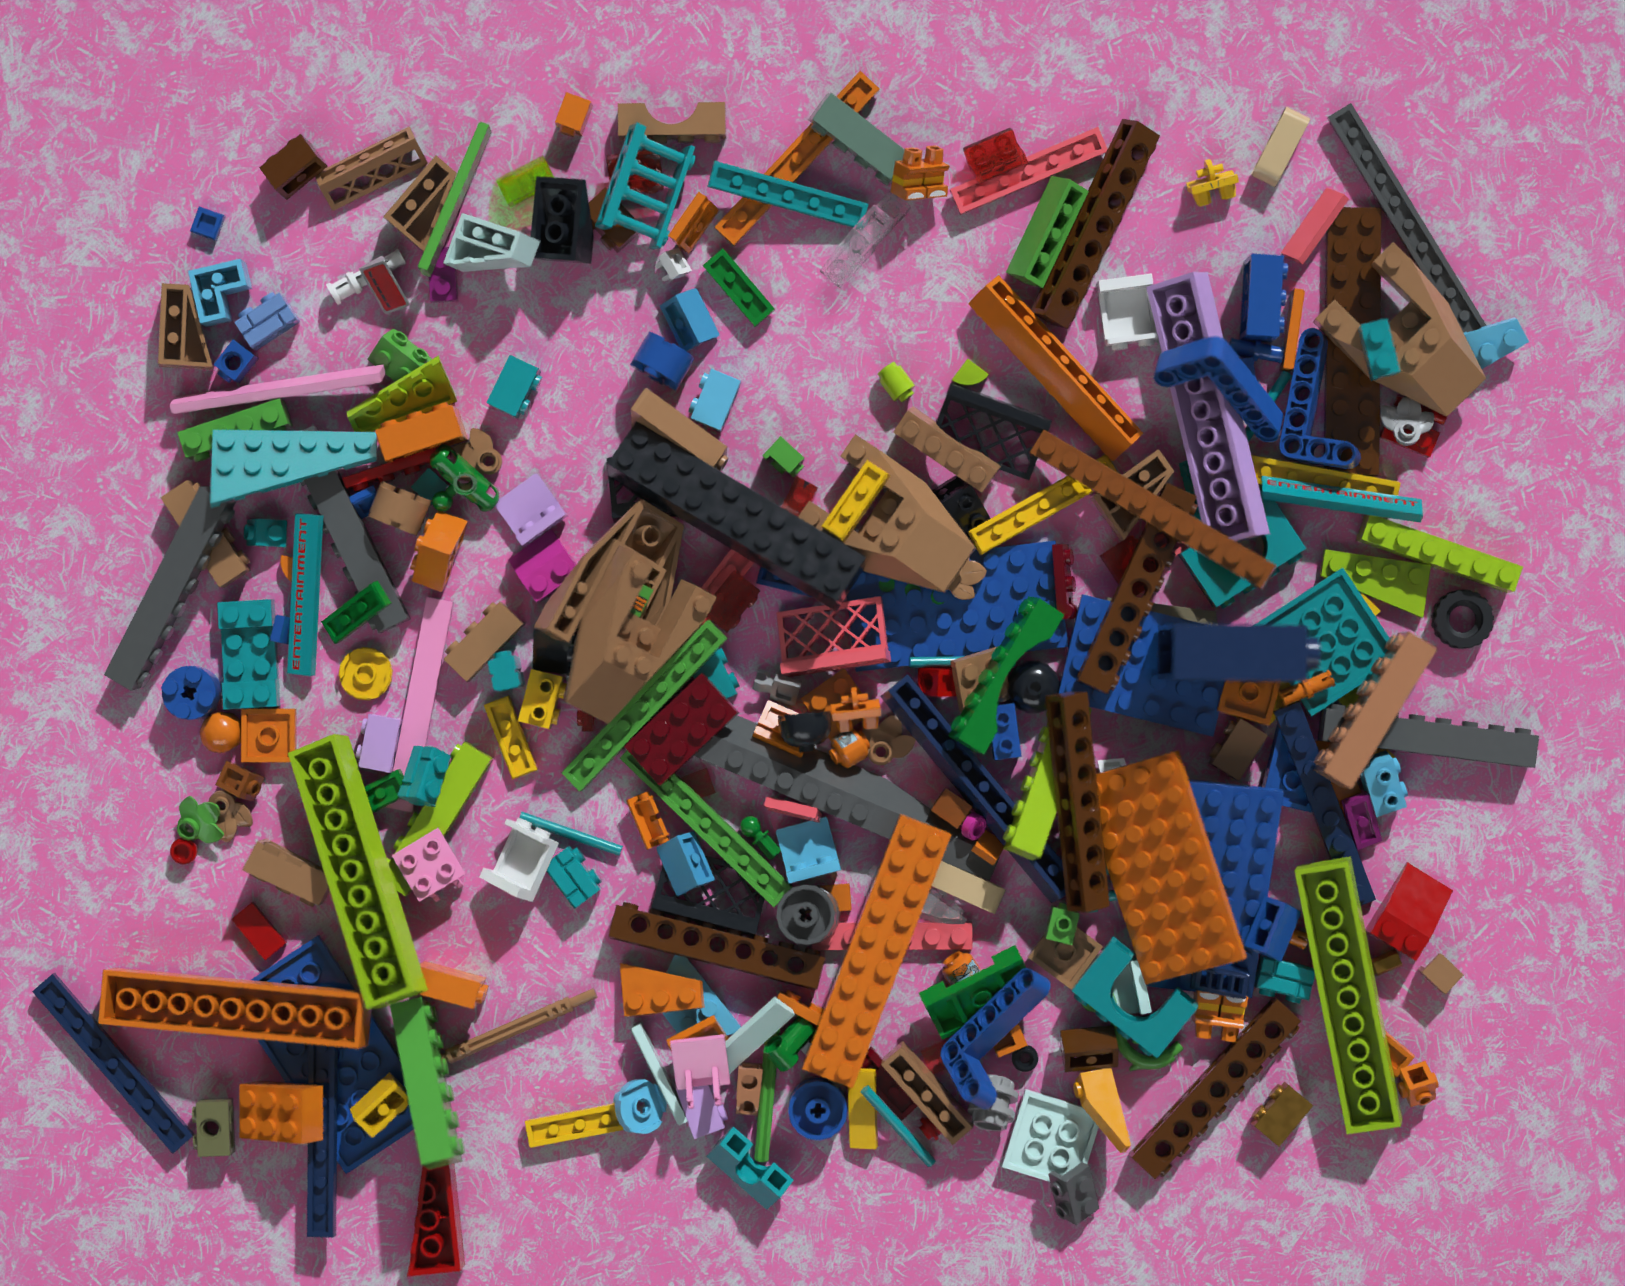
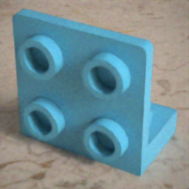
[776,817,841,884]

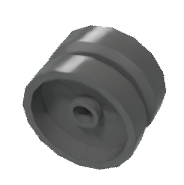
[776,885,840,945]

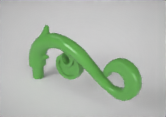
[1081,993,1184,1071]

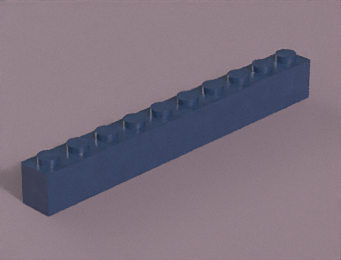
[880,674,1066,903]

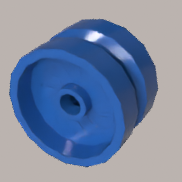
[788,1076,848,1140]

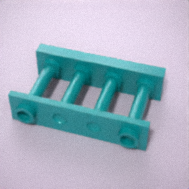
[595,123,695,250]

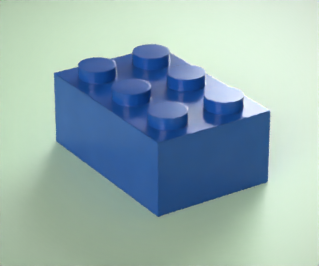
[1239,254,1288,343]

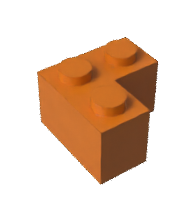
[410,510,468,592]

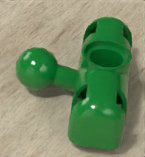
[430,444,499,512]

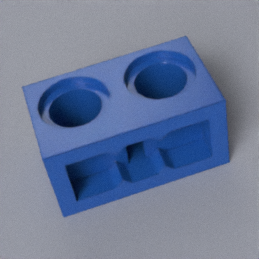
[991,703,1022,760]

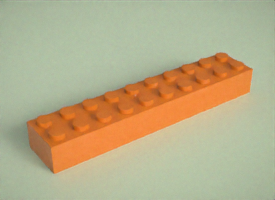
[802,813,952,1088]
[98,968,371,1049]

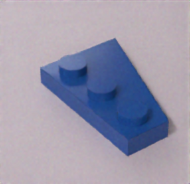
[1262,723,1312,813]

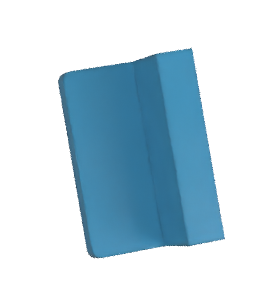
[660,288,719,352]
[657,831,715,896]

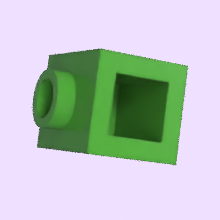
[1044,902,1080,945]

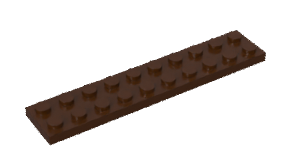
[1324,207,1381,475]

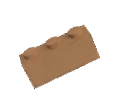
[444,602,525,682]

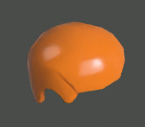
[199,711,241,754]

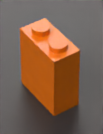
[420,961,489,1009]

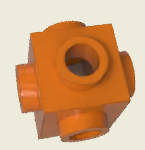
[1397,1061,1439,1107]

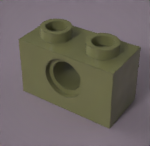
[192,1098,235,1157]

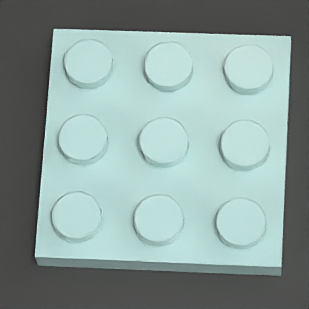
[1001,1089,1099,1182]

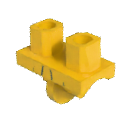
[1186,159,1239,207]

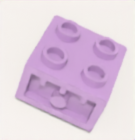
[495,473,568,547]

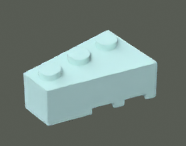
[443,213,540,272]

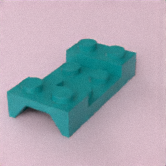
[217,599,281,710]

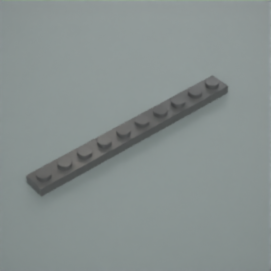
[1327,103,1487,332]

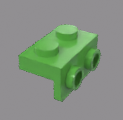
[367,329,432,381]

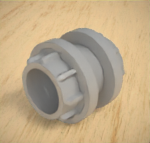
[967,1074,1019,1131]

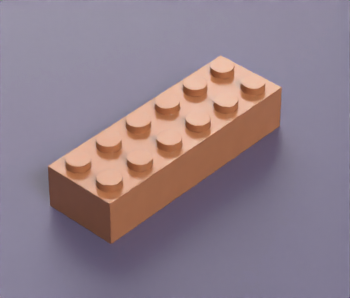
[1314,632,1437,789]

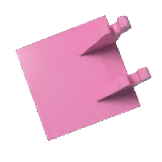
[392,828,466,902]
[670,1035,730,1109]

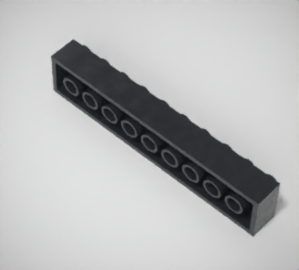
[607,421,866,611]

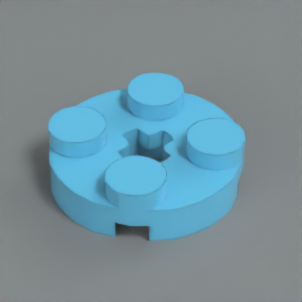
[613,1079,667,1134]

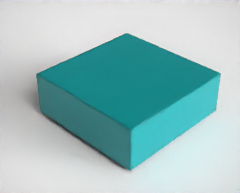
[411,468,449,505]

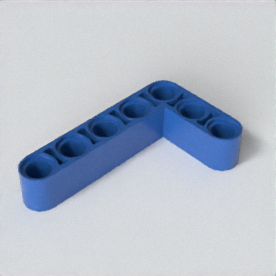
[1279,328,1361,469]
[1154,336,1283,442]
[940,968,1051,1109]

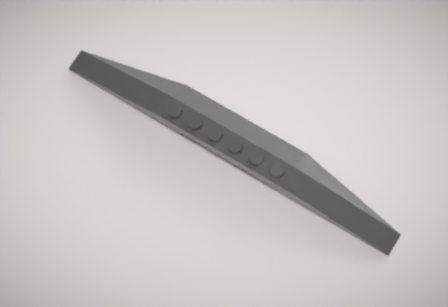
[643,701,1000,881]

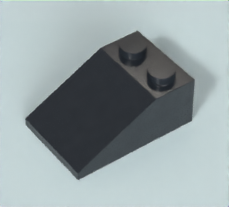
[531,176,594,264]

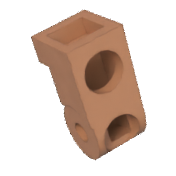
[735,1062,763,1116]

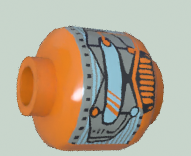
[829,729,870,768]
[942,951,981,986]

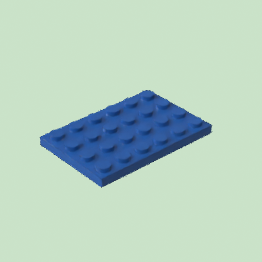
[1058,594,1225,737]

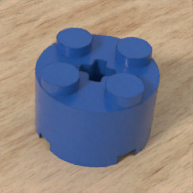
[630,332,694,391]
[162,666,222,720]

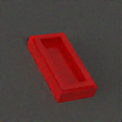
[231,902,287,960]

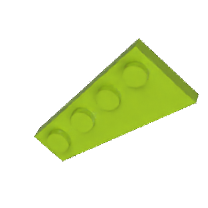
[346,355,457,432]
[1320,549,1431,618]

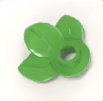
[177,796,224,843]

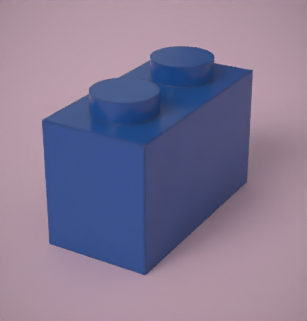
[1244,896,1301,962]

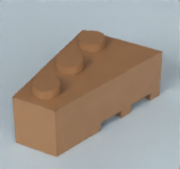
[383,156,457,252]
[158,283,214,370]
[1090,449,1174,542]
[242,838,330,907]

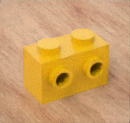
[518,669,567,729]
[350,1072,409,1138]

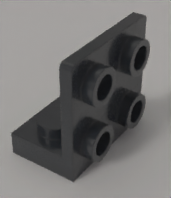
[932,475,991,540]
[533,628,578,682]

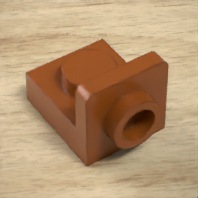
[215,761,264,801]

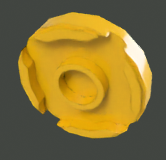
[339,647,393,700]

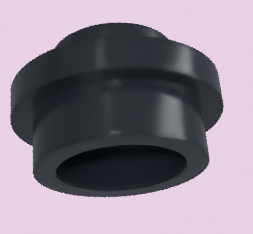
[1011,1045,1038,1072]

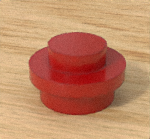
[170,838,198,864]
[919,1117,941,1141]

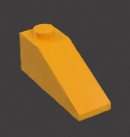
[1073,1068,1131,1153]

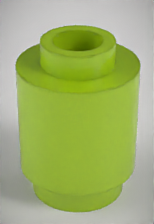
[877,362,915,403]

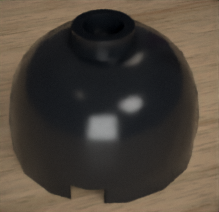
[1008,661,1060,714]
[777,711,831,752]

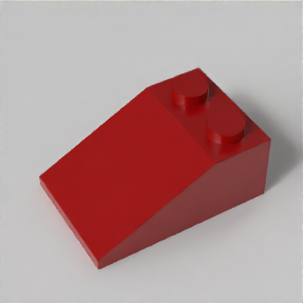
[1365,862,1453,961]

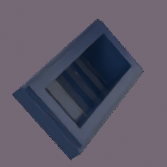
[1190,965,1250,999]

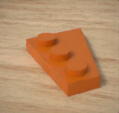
[620,963,705,1017]

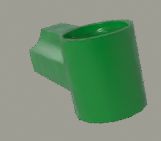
[763,1016,816,1072]

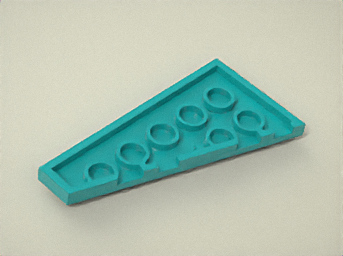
[210,430,377,508]

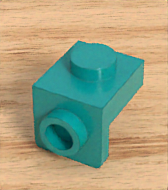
[243,519,287,547]

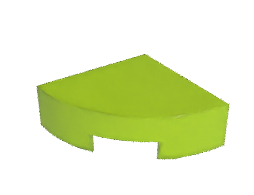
[951,359,989,386]

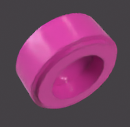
[961,812,986,841]

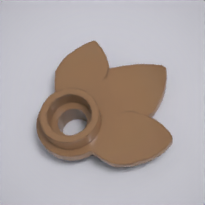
[451,428,502,482]
[948,559,987,600]
[862,715,916,765]
[208,790,253,843]

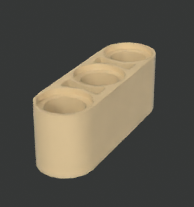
[1251,106,1310,187]
[932,861,1006,914]

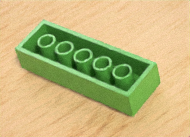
[390,997,465,1169]

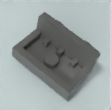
[1048,1162,1099,1225]

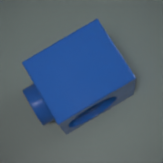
[213,339,259,383]

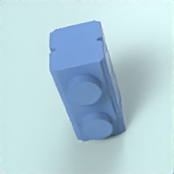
[235,292,300,351]

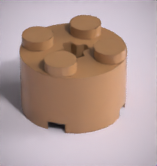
[368,481,431,536]

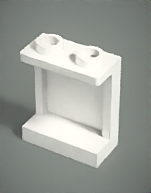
[1096,273,1158,351]
[479,818,559,902]

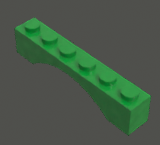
[948,596,1064,754]

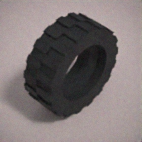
[1431,590,1494,649]

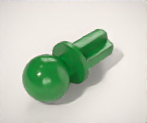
[740,816,781,860]

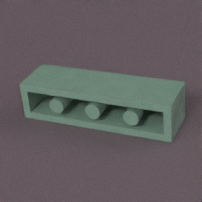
[808,93,904,186]

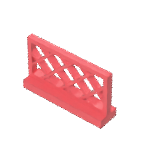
[776,596,891,677]

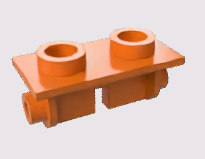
[626,791,670,850]

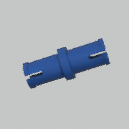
[1229,338,1284,364]

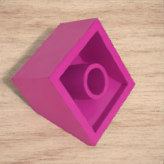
[508,529,576,603]

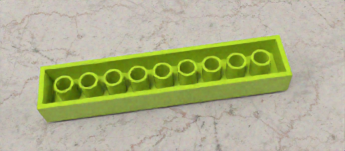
[288,734,428,1009]
[1294,856,1403,1134]

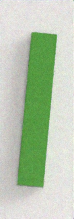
[418,122,492,277]

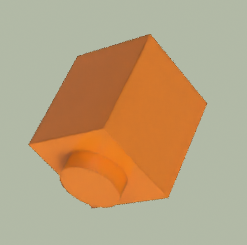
[555,92,593,137]

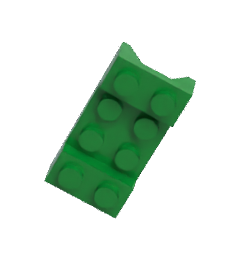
[919,945,1026,1040]

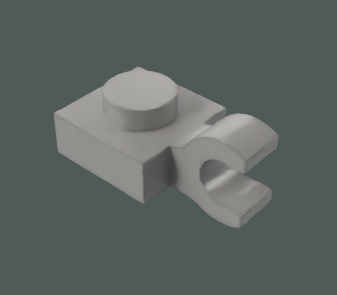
[752,670,802,706]

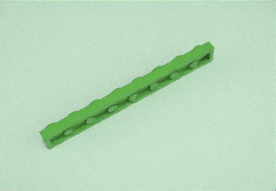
[561,620,728,792]
[620,750,793,907]

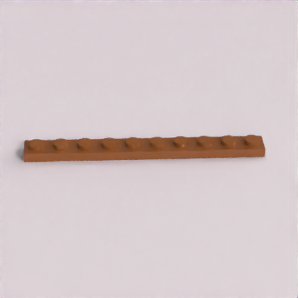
[1030,430,1276,590]

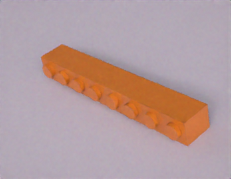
[968,275,1144,461]

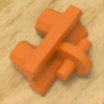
[831,687,881,733]

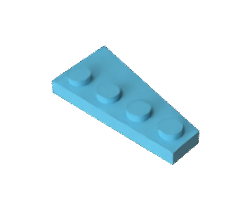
[1463,317,1529,369]

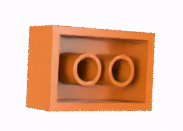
[375,402,468,463]
[239,1081,323,1144]

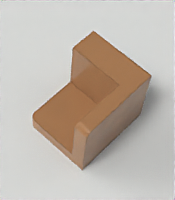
[1417,953,1464,994]

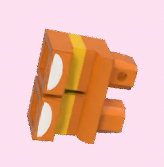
[890,145,950,201]
[1192,990,1248,1042]

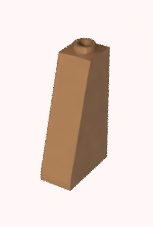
[631,388,729,471]

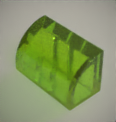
[496,155,554,208]

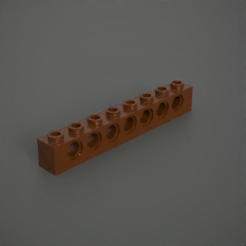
[1031,119,1160,329]
[1075,483,1198,694]
[1045,692,1110,913]
[608,902,825,991]
[1129,997,1301,1179]

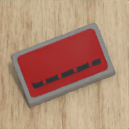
[358,255,410,314]

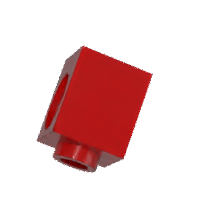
[917,667,957,697]

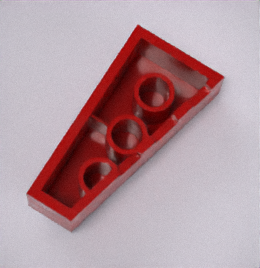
[407,1164,465,1277]

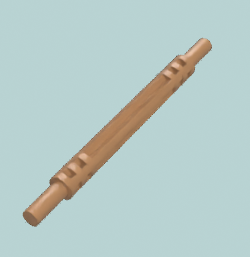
[441,988,598,1064]

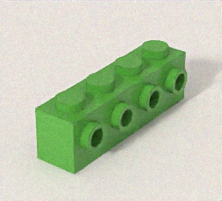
[1006,176,1089,288]
[177,398,293,462]

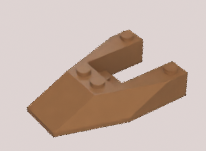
[1313,242,1486,417]
[798,434,976,593]
[534,499,684,642]
[564,545,717,724]

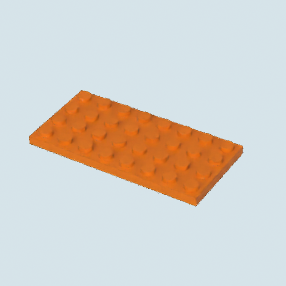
[1096,750,1247,985]

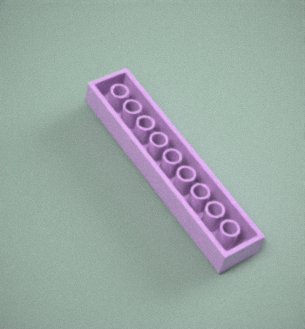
[1146,272,1270,542]

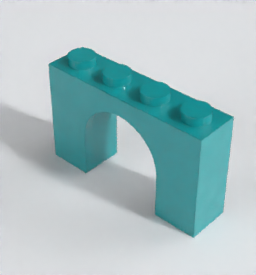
[1178,499,1306,609]
[1072,936,1199,1058]

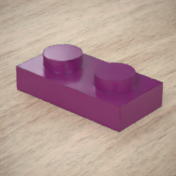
[429,247,458,303]
[1341,791,1382,850]

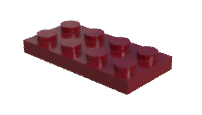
[624,673,739,786]

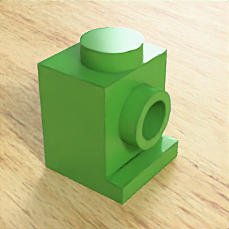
[762,436,805,478]

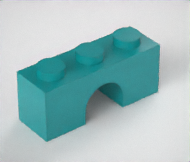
[706,1126,794,1210]

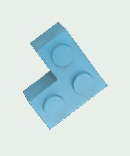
[188,259,252,327]

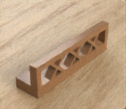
[315,126,428,211]

